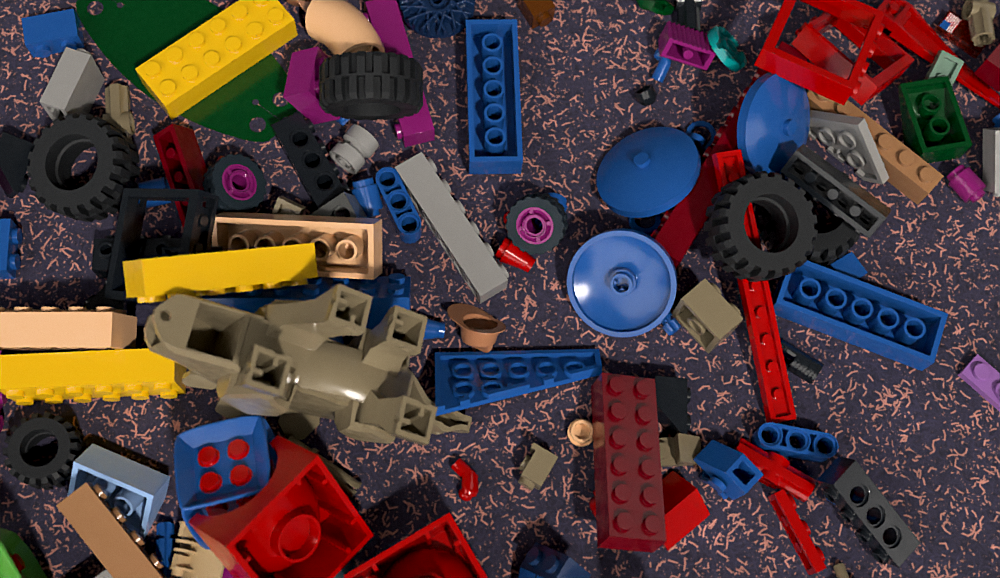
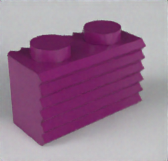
[658,21,716,71]

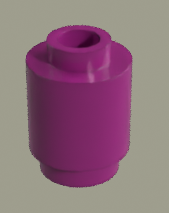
[946,164,986,203]

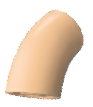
[305,0,385,55]

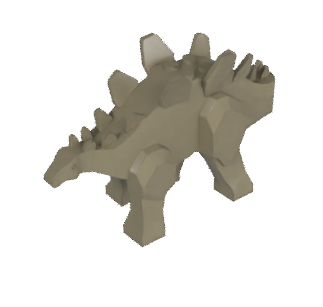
[144,284,472,446]

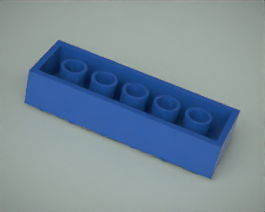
[465,19,523,174]
[772,260,948,371]

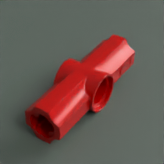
[734,438,816,503]

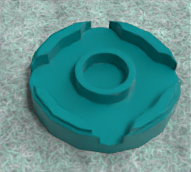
[707,26,747,72]

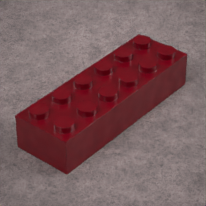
[591,372,666,553]

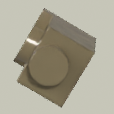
[518,443,558,491]

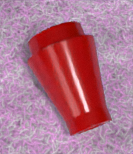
[494,237,536,273]

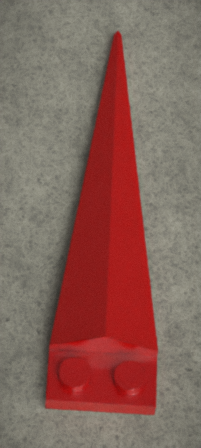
[877,0,1000,109]

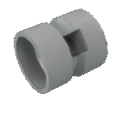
[329,124,379,175]

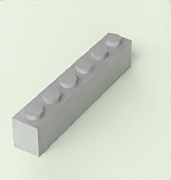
[394,152,509,304]

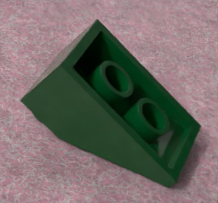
[898,76,972,163]

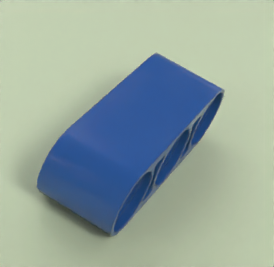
[375,167,422,244]
[751,422,839,462]

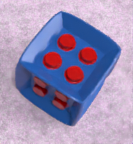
[174,415,278,550]

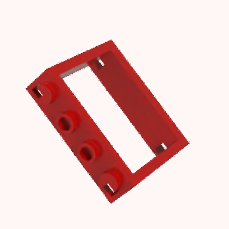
[754,0,885,105]
[791,11,915,106]

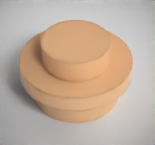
[567,419,593,447]

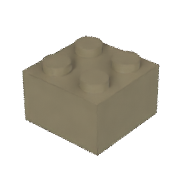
[672,278,744,354]

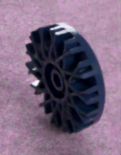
[399,0,475,38]

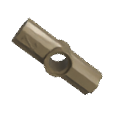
[961,0,996,47]
[102,83,135,140]

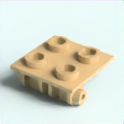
[169,520,224,578]

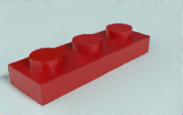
[767,489,826,575]

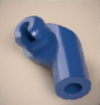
[651,48,671,83]

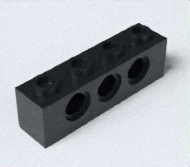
[271,112,352,210]
[816,456,920,568]

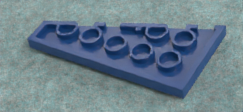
[435,349,602,416]

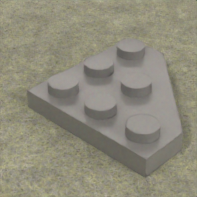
[808,110,889,185]

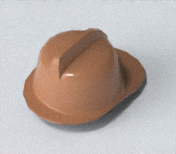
[447,303,506,353]

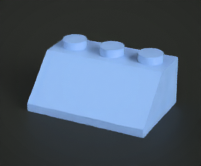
[68,443,170,539]

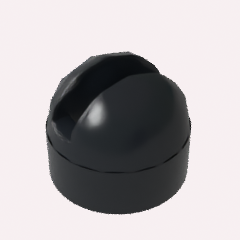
[634,84,657,106]

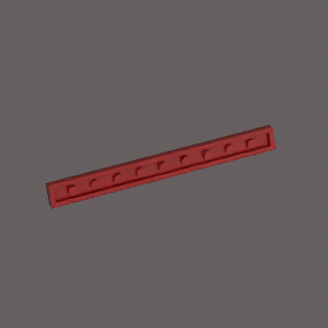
[712,149,797,423]

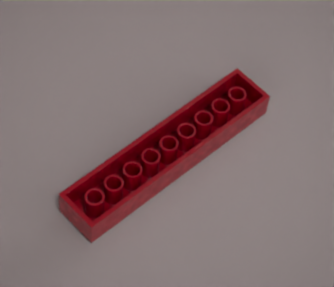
[651,41,808,269]

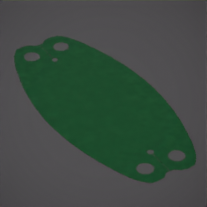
[76,0,297,142]

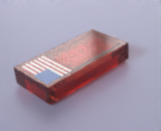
[934,10,986,58]

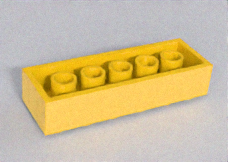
[135,0,298,120]
[123,243,318,303]
[0,348,186,406]

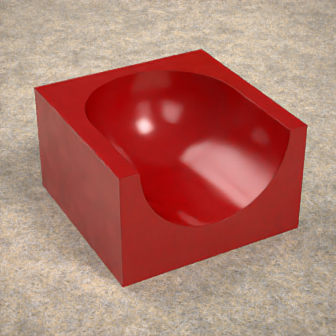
[188,435,374,578]
[344,512,488,578]

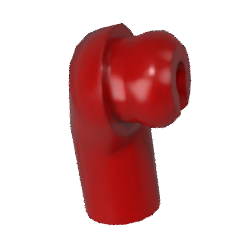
[451,458,478,501]

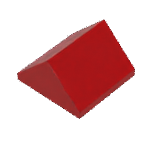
[662,471,710,551]

